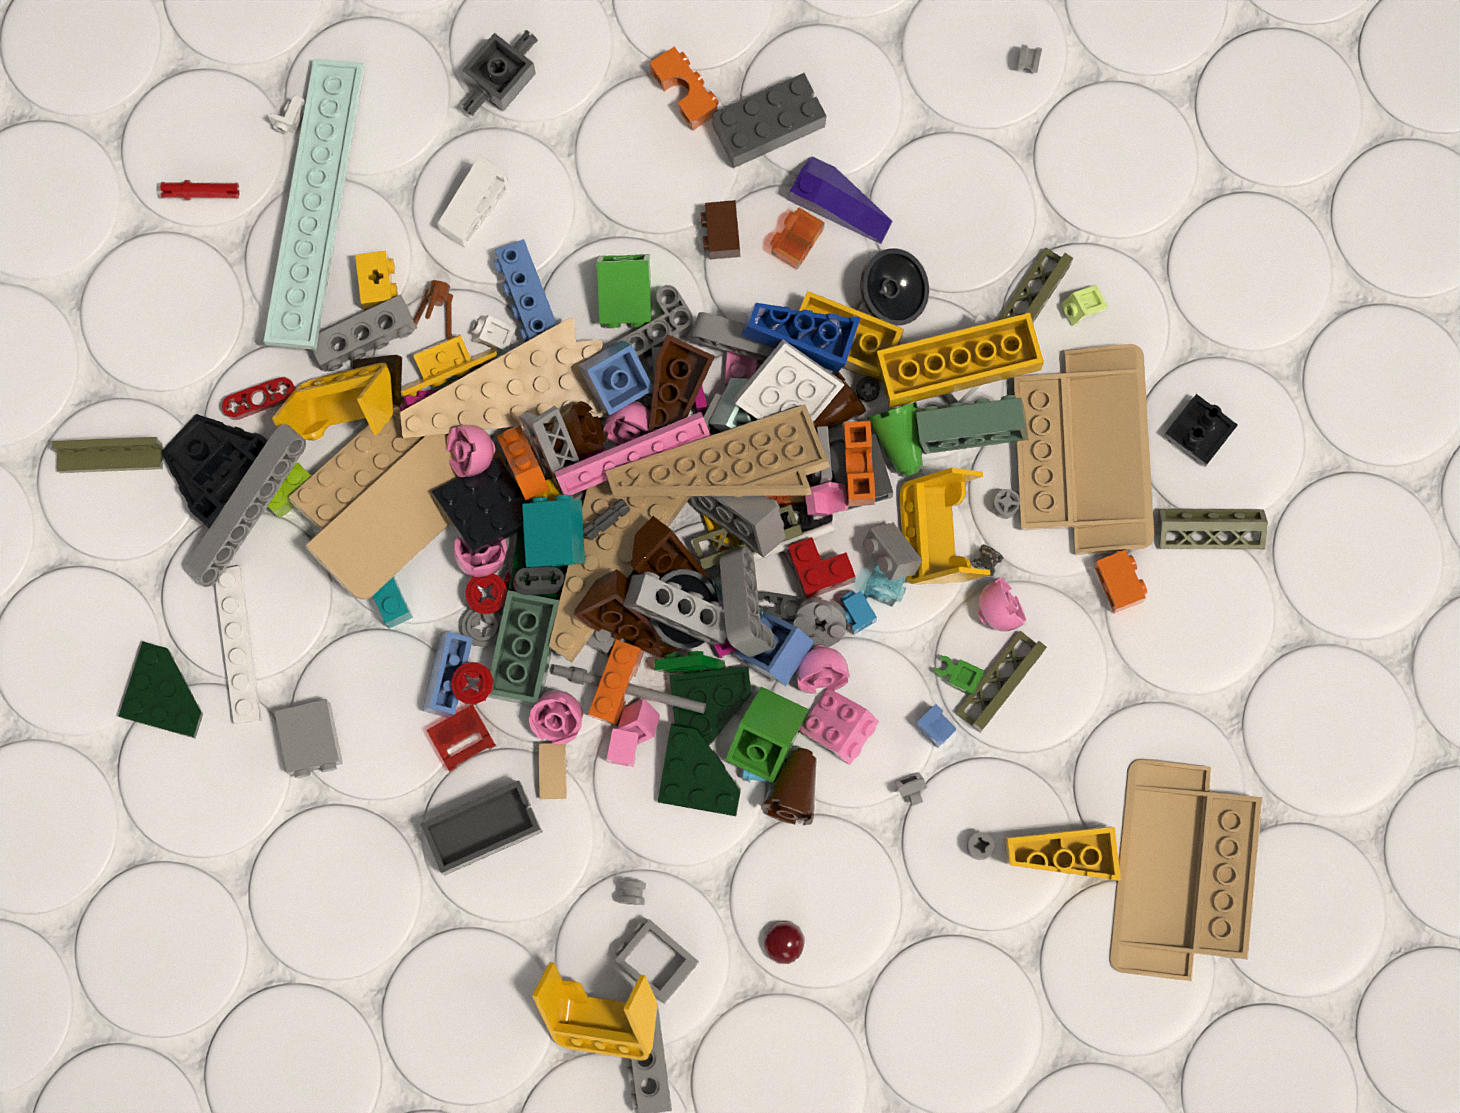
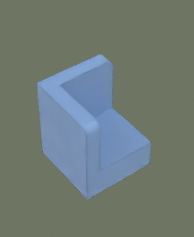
[916,704,956,748]

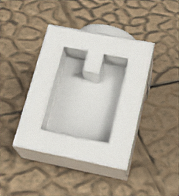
[269,95,306,134]
[472,315,516,352]

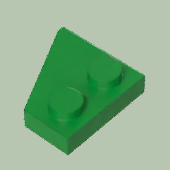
[654,651,725,673]

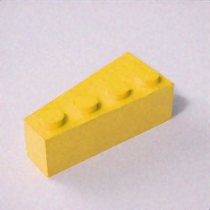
[1004,826,1121,881]

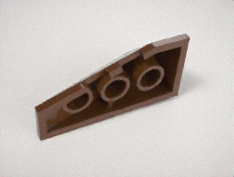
[649,334,715,433]
[631,516,717,589]
[574,569,680,658]

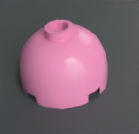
[603,402,651,446]
[447,425,495,477]
[454,537,507,577]
[977,577,1026,632]
[796,645,850,694]
[529,690,583,745]

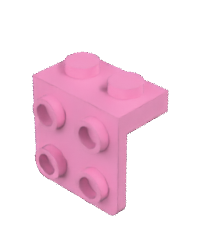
[801,689,879,765]

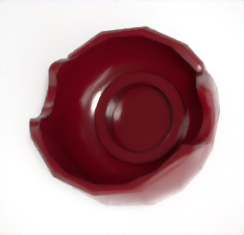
[764,921,805,964]

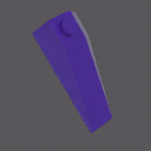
[790,156,892,244]

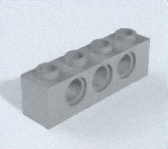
[313,294,417,372]
[623,572,727,645]
[627,1002,672,1113]

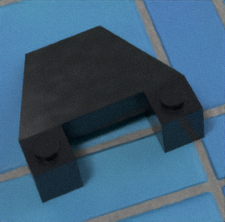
[162,414,268,529]

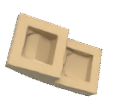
[539,742,567,799]

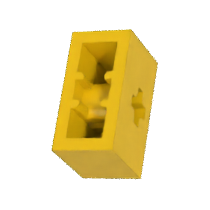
[355,250,398,311]

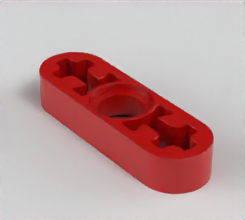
[222,377,296,420]

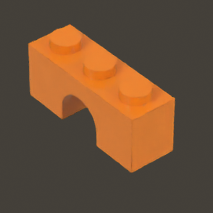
[649,46,719,130]
[843,421,875,506]
[497,426,550,500]
[588,640,644,726]

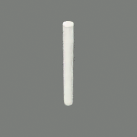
[752,522,835,562]

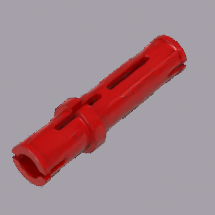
[160,180,240,200]

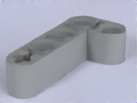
[606,285,693,361]
[690,312,774,361]
[720,547,776,657]

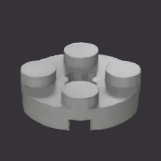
[794,597,847,648]

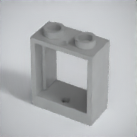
[615,919,700,1004]

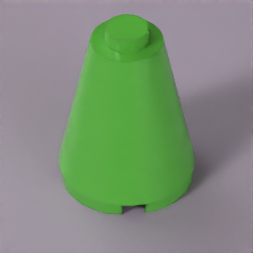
[867,402,923,477]

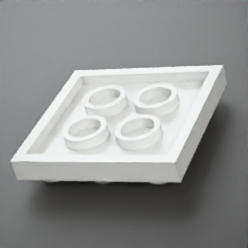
[733,340,844,422]

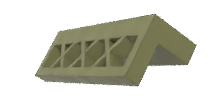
[998,247,1073,323]
[52,437,163,473]
[692,504,803,569]
[1158,509,1268,549]
[955,631,1047,733]

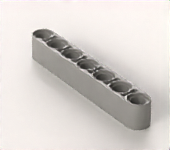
[186,424,307,587]

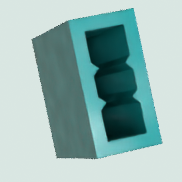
[522,495,585,568]

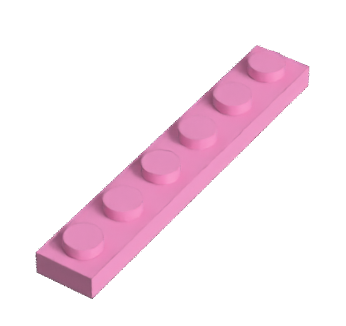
[555,412,711,495]

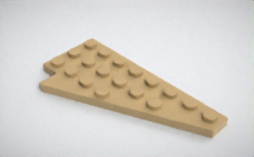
[400,318,608,438]
[605,404,830,497]
[549,480,691,663]

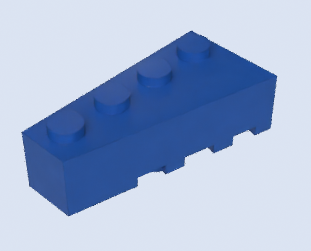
[741,303,861,373]

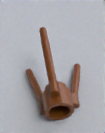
[412,280,453,340]

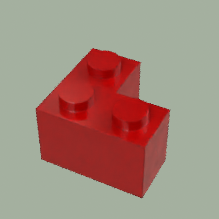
[788,537,856,598]

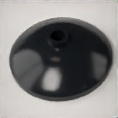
[860,248,929,326]
[648,569,719,649]

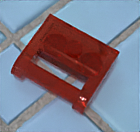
[427,705,496,772]

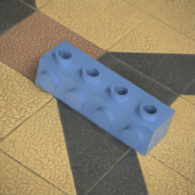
[493,239,557,342]

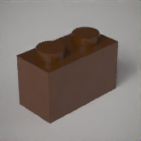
[701,200,740,260]

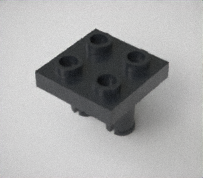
[1164,394,1238,467]

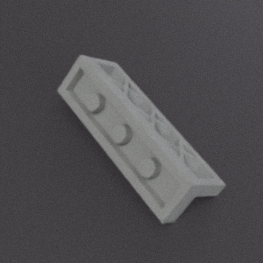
[519,406,587,500]

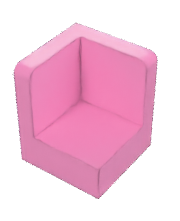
[805,482,848,517]
[618,698,660,745]
[607,728,639,767]

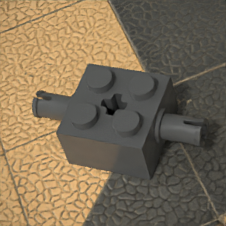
[461,30,538,116]

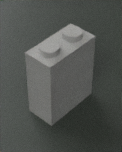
[274,699,343,778]

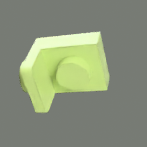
[1061,285,1108,325]

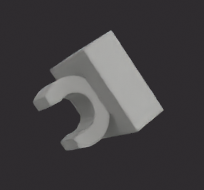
[895,773,927,805]

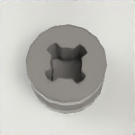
[1017,44,1042,73]
[993,489,1020,519]
[967,832,995,860]
[618,881,646,905]

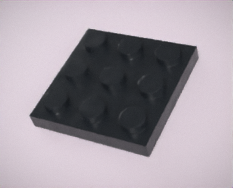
[431,458,530,556]

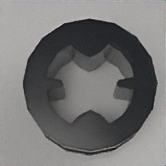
[856,376,880,402]

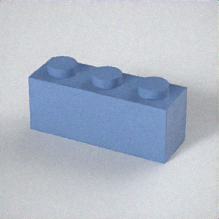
[422,631,473,718]

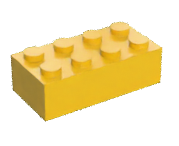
[799,291,904,383]

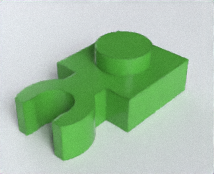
[934,656,985,696]

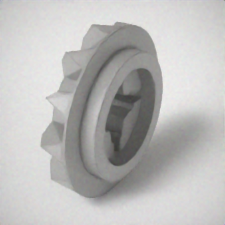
[462,609,502,647]

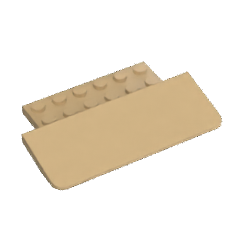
[1014,344,1154,555]
[289,396,506,600]
[1110,759,1262,982]

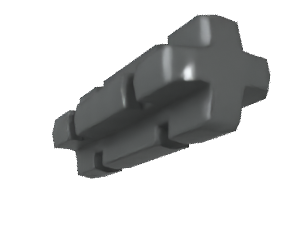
[583,499,630,540]

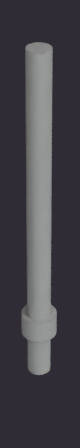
[553,665,706,714]

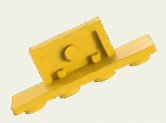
[401,334,498,396]

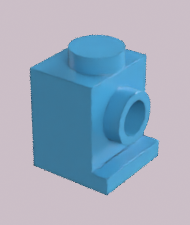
[840,591,877,635]

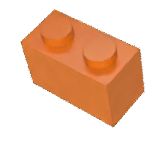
[1094,550,1148,613]

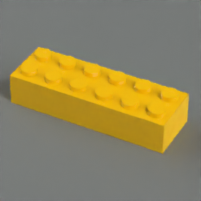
[876,313,1044,408]

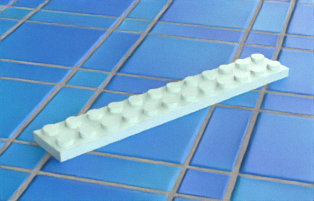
[263,59,365,350]

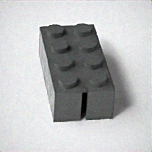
[712,73,827,168]
[421,781,543,876]

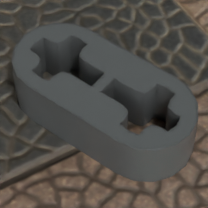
[513,567,564,595]

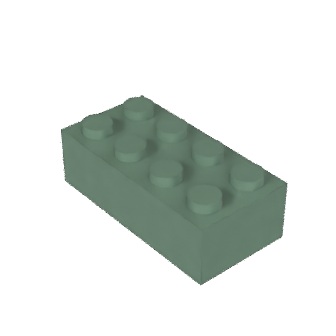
[916,395,1029,454]
[488,590,560,706]

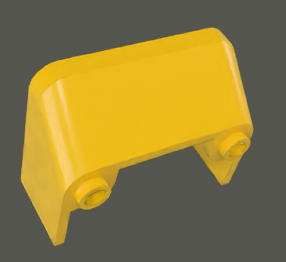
[272,363,393,441]
[899,468,990,585]
[532,962,657,1060]

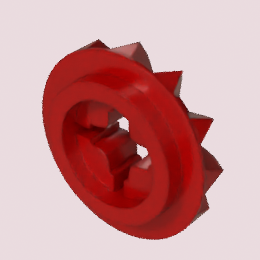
[465,573,507,614]
[451,662,494,705]

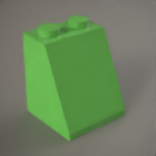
[597,254,652,328]
[725,687,809,783]

